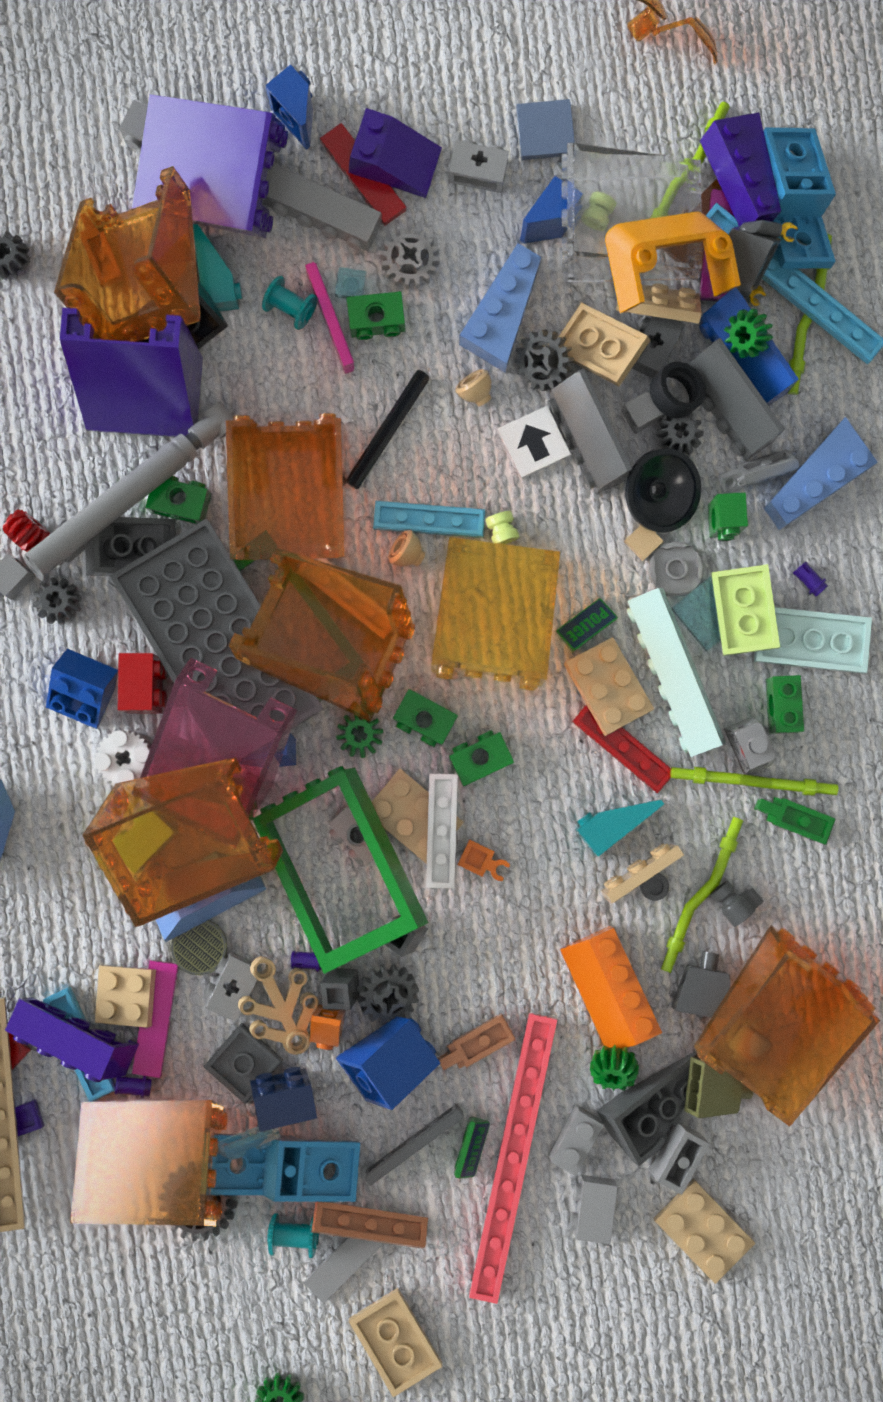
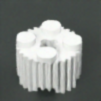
[94,730,157,787]

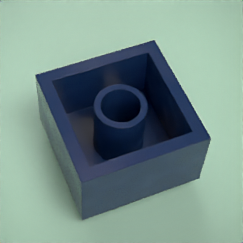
[250,1067,317,1132]

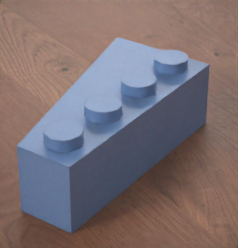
[459,243,541,373]
[764,417,878,530]

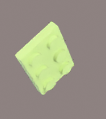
[711,564,780,656]

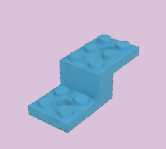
[764,127,836,269]
[204,1133,360,1202]

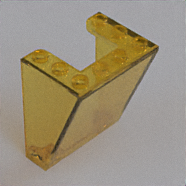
[431,537,560,691]

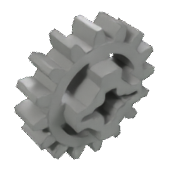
[380,227,440,289]

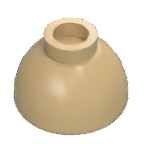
[455,369,492,406]
[388,530,425,567]

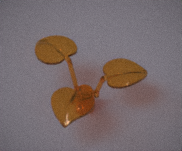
[627,0,718,64]

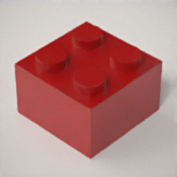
[118,653,167,714]

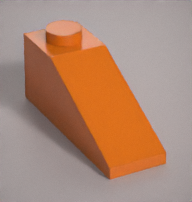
[310,1004,346,1050]

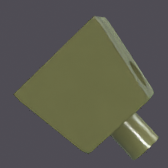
[684,1057,754,1118]

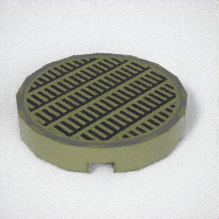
[171,920,228,976]

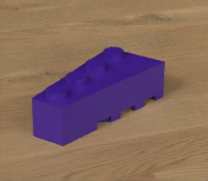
[700,112,781,227]
[5,997,139,1082]

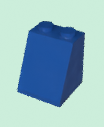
[336,1016,441,1110]

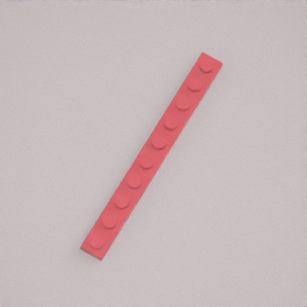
[469,1012,557,1304]

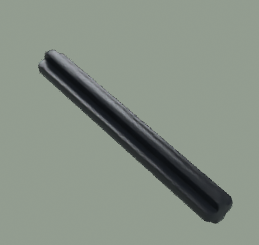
[346,370,429,489]

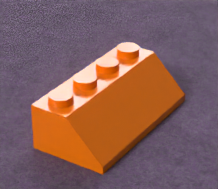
[560,926,662,1049]

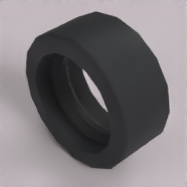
[650,361,706,419]

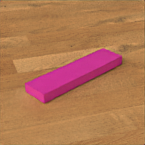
[305,262,355,374]
[132,960,179,1078]

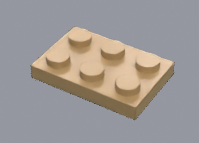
[616,283,702,324]
[558,302,650,387]
[564,637,654,736]
[372,769,464,864]
[601,843,684,903]
[653,1178,756,1284]
[349,1288,442,1397]

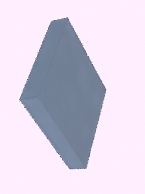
[516,99,576,160]

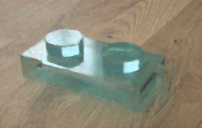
[215,1126,281,1160]

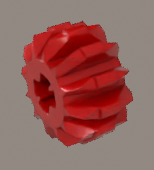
[3,509,50,552]

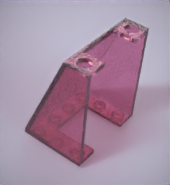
[133,658,297,848]

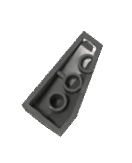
[597,1051,703,1166]

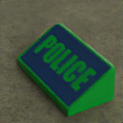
[556,598,618,653]
[454,1116,490,1179]

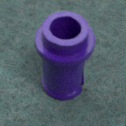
[793,562,828,597]
[291,951,322,972]
[115,1076,152,1099]

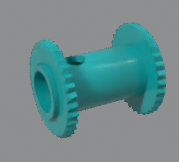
[262,276,317,330]
[267,1213,319,1258]

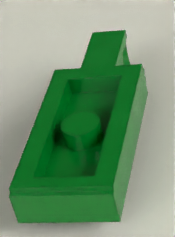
[754,797,836,845]

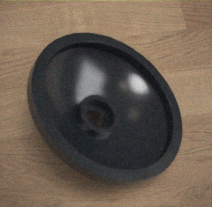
[625,448,701,533]

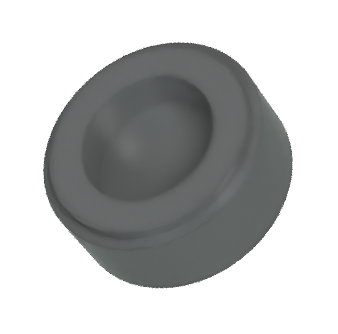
[640,873,669,901]

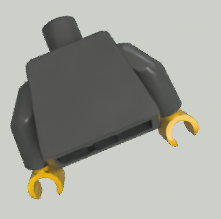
[729,220,798,306]

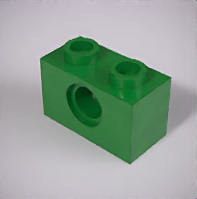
[347,291,406,340]
[145,476,212,524]
[708,492,748,541]
[765,675,804,734]
[393,689,458,748]
[449,730,514,787]

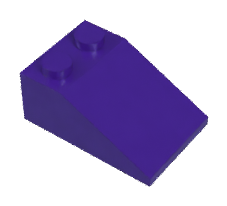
[348,108,442,198]

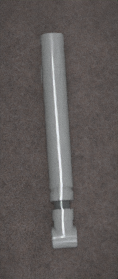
[24,401,239,581]

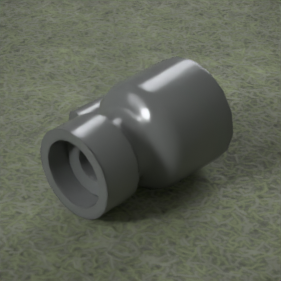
[711,880,764,927]

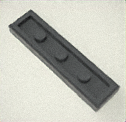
[365,1104,464,1186]

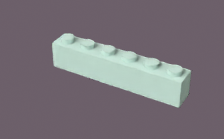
[627,588,726,757]

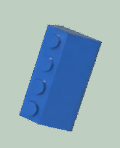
[699,287,799,406]

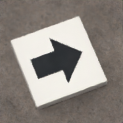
[497,406,571,479]

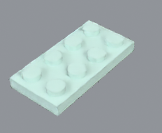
[754,607,872,674]

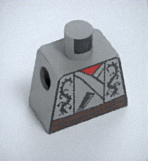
[724,718,776,775]

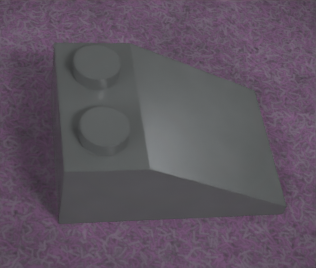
[85,517,176,576]

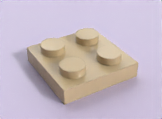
[95,965,156,1028]

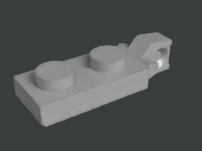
[719,449,799,493]

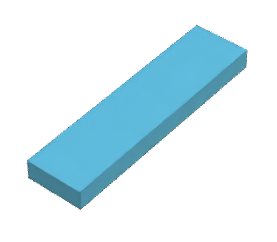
[373,501,485,538]
[43,986,116,1103]

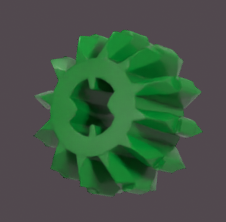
[724,309,773,358]
[336,711,384,758]
[590,1045,639,1092]
[255,1372,305,1402]

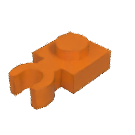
[457,839,510,881]

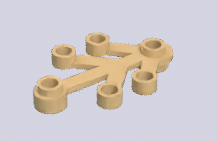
[238,956,319,1055]

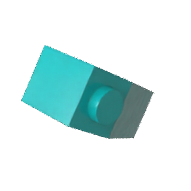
[192,224,243,312]
[575,800,664,857]

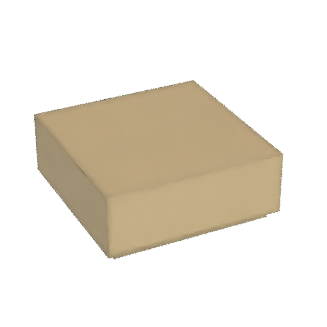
[624,525,664,561]

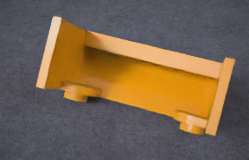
[605,212,741,313]

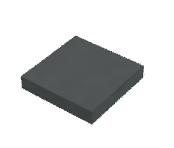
[203,1023,284,1105]

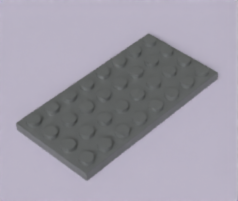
[110,518,324,769]

